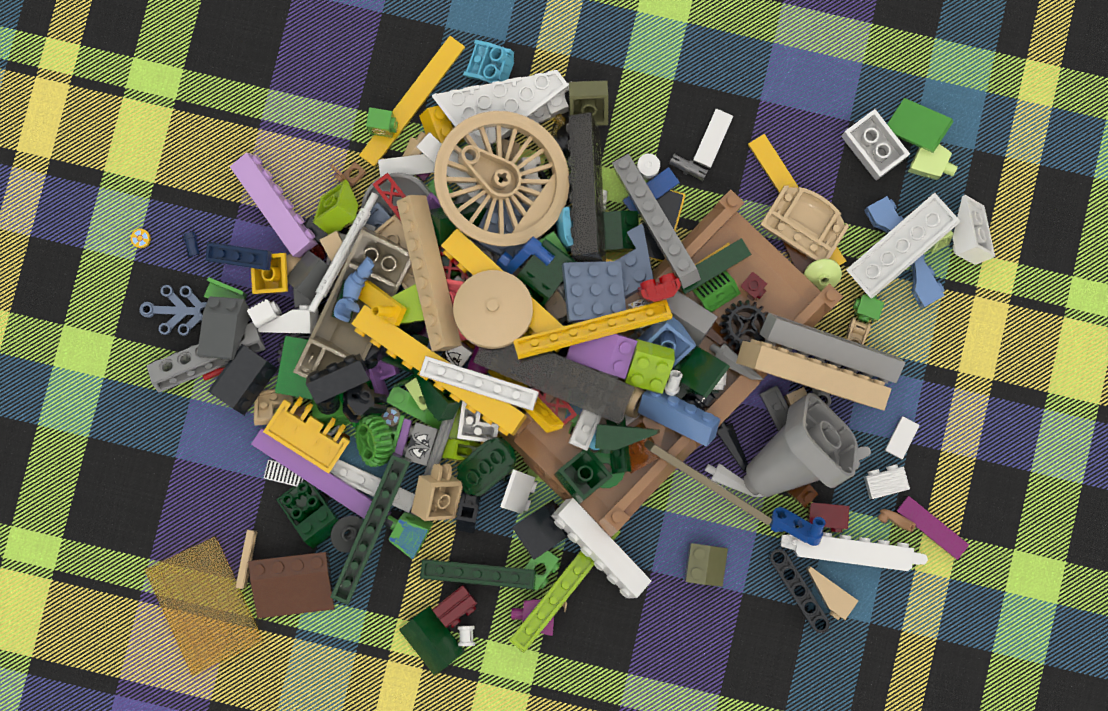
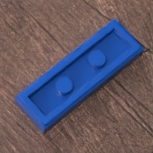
[623,167,680,213]

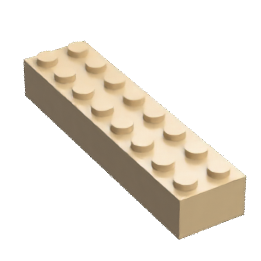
[736,339,891,411]

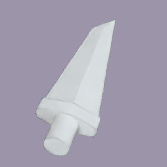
[705,463,763,497]

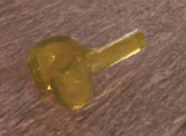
[551,114,566,137]

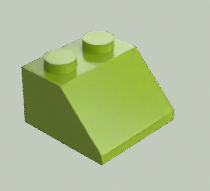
[313,179,359,235]

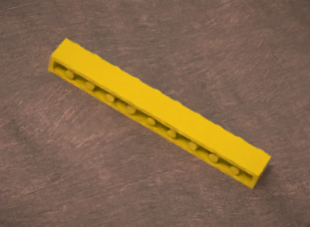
[351,305,527,436]

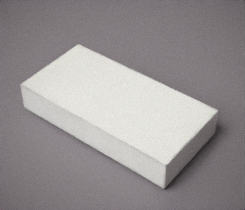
[884,416,920,459]

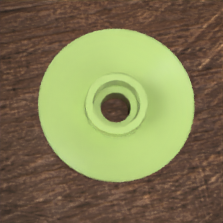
[804,259,842,291]

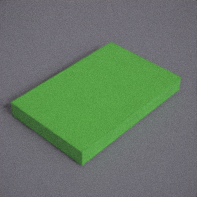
[887,98,954,153]

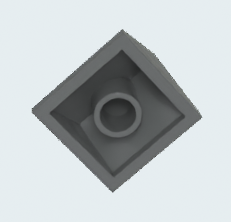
[287,250,329,301]

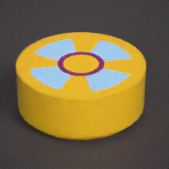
[130,229,151,249]

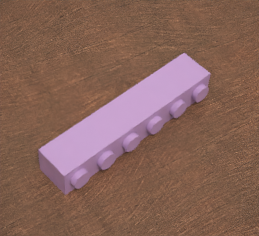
[230,152,317,258]

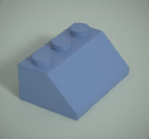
[638,316,696,368]

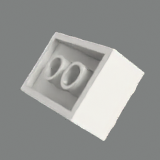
[953,195,995,265]
[500,469,538,514]

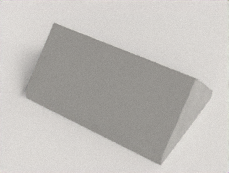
[665,291,718,347]

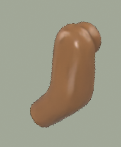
[878,509,916,532]

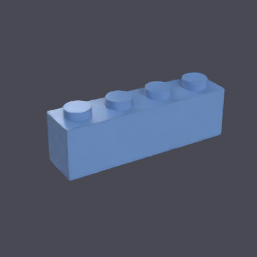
[638,390,721,447]

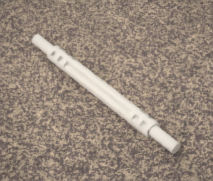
[308,192,378,313]

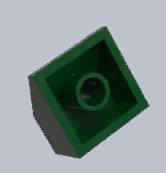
[554,448,613,504]

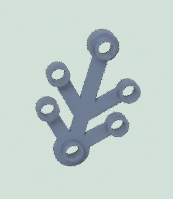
[139,285,207,336]

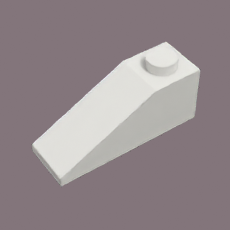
[258,305,318,333]

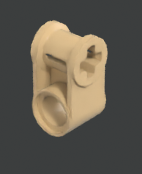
[845,317,871,345]

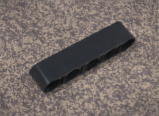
[768,549,830,633]

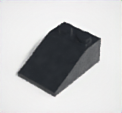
[512,500,568,560]

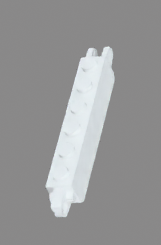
[780,532,928,571]

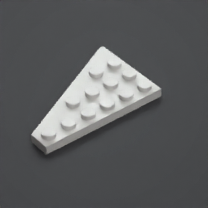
[432,70,569,150]

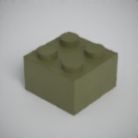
[569,81,608,126]

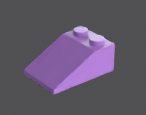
[566,322,637,379]

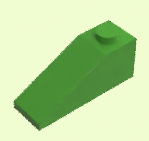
[386,385,442,429]

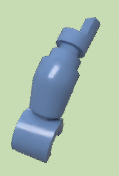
[334,256,374,322]

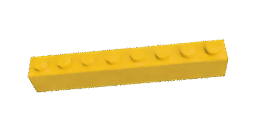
[441,229,563,353]

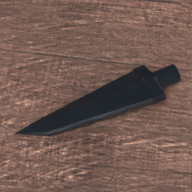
[716,421,748,472]

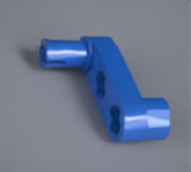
[495,236,555,274]
[769,507,826,546]

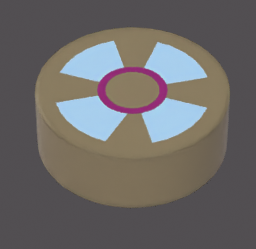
[381,407,401,427]

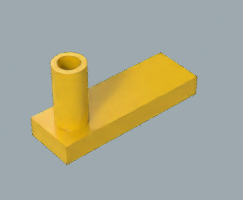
[359,280,407,326]

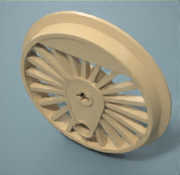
[434,111,569,247]

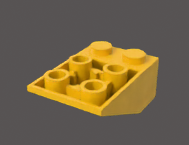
[419,106,465,144]

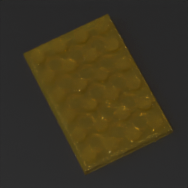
[145,536,264,676]

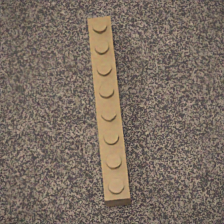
[397,195,462,352]

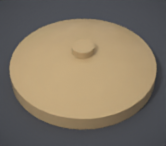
[453,270,533,349]

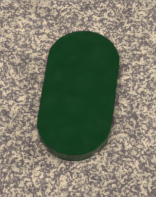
[457,437,516,496]

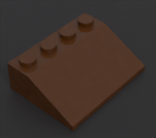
[248,551,335,619]

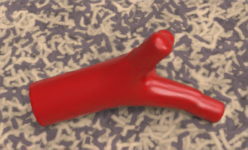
[202,367,225,381]

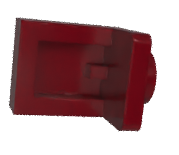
[741,272,767,301]

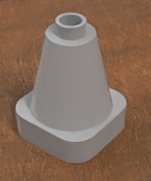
[744,393,858,497]

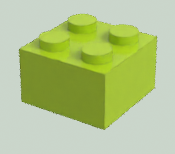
[625,339,675,394]

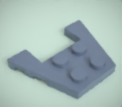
[576,224,654,299]

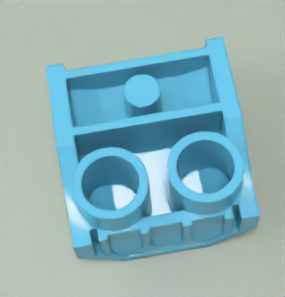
[463,40,514,83]
[555,207,580,252]

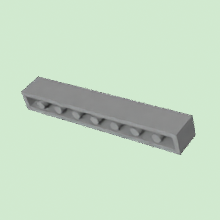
[612,154,701,289]
[760,313,906,384]

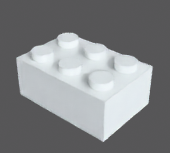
[841,109,910,181]

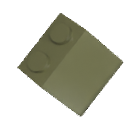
[684,543,728,587]

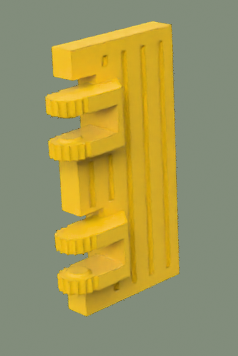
[263,397,350,474]

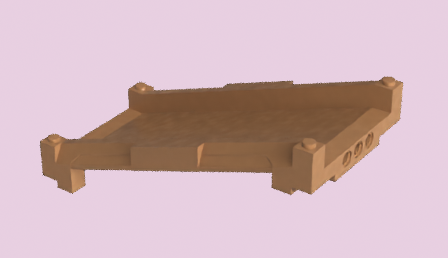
[498,190,843,538]

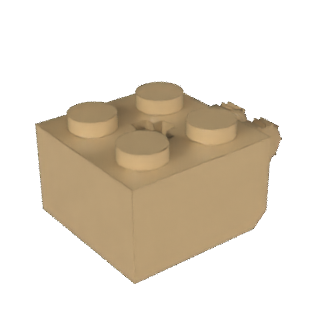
[411,464,463,521]

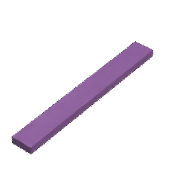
[251,427,392,523]

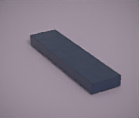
[205,242,272,270]

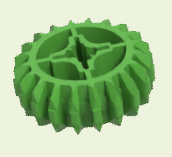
[354,414,394,467]

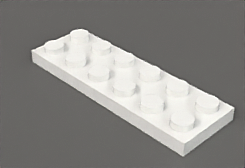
[846,193,961,299]

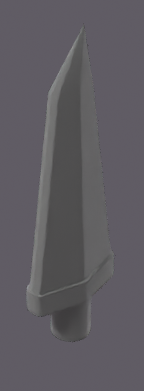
[710,344,764,380]

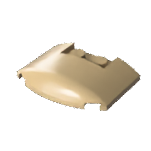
[760,186,849,261]

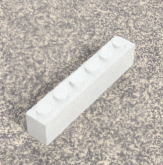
[551,498,651,598]

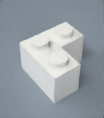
[457,401,499,442]

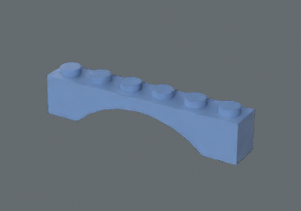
[864,196,945,309]

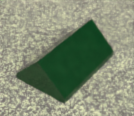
[430,202,487,247]
[399,605,465,676]

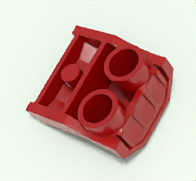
[638,273,681,303]

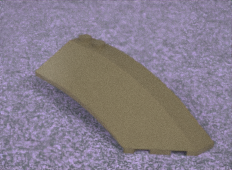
[293,226,411,378]

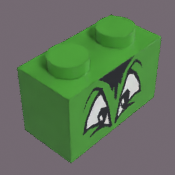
[366,107,398,138]

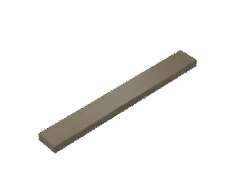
[644,439,772,525]

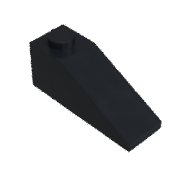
[455,490,481,533]

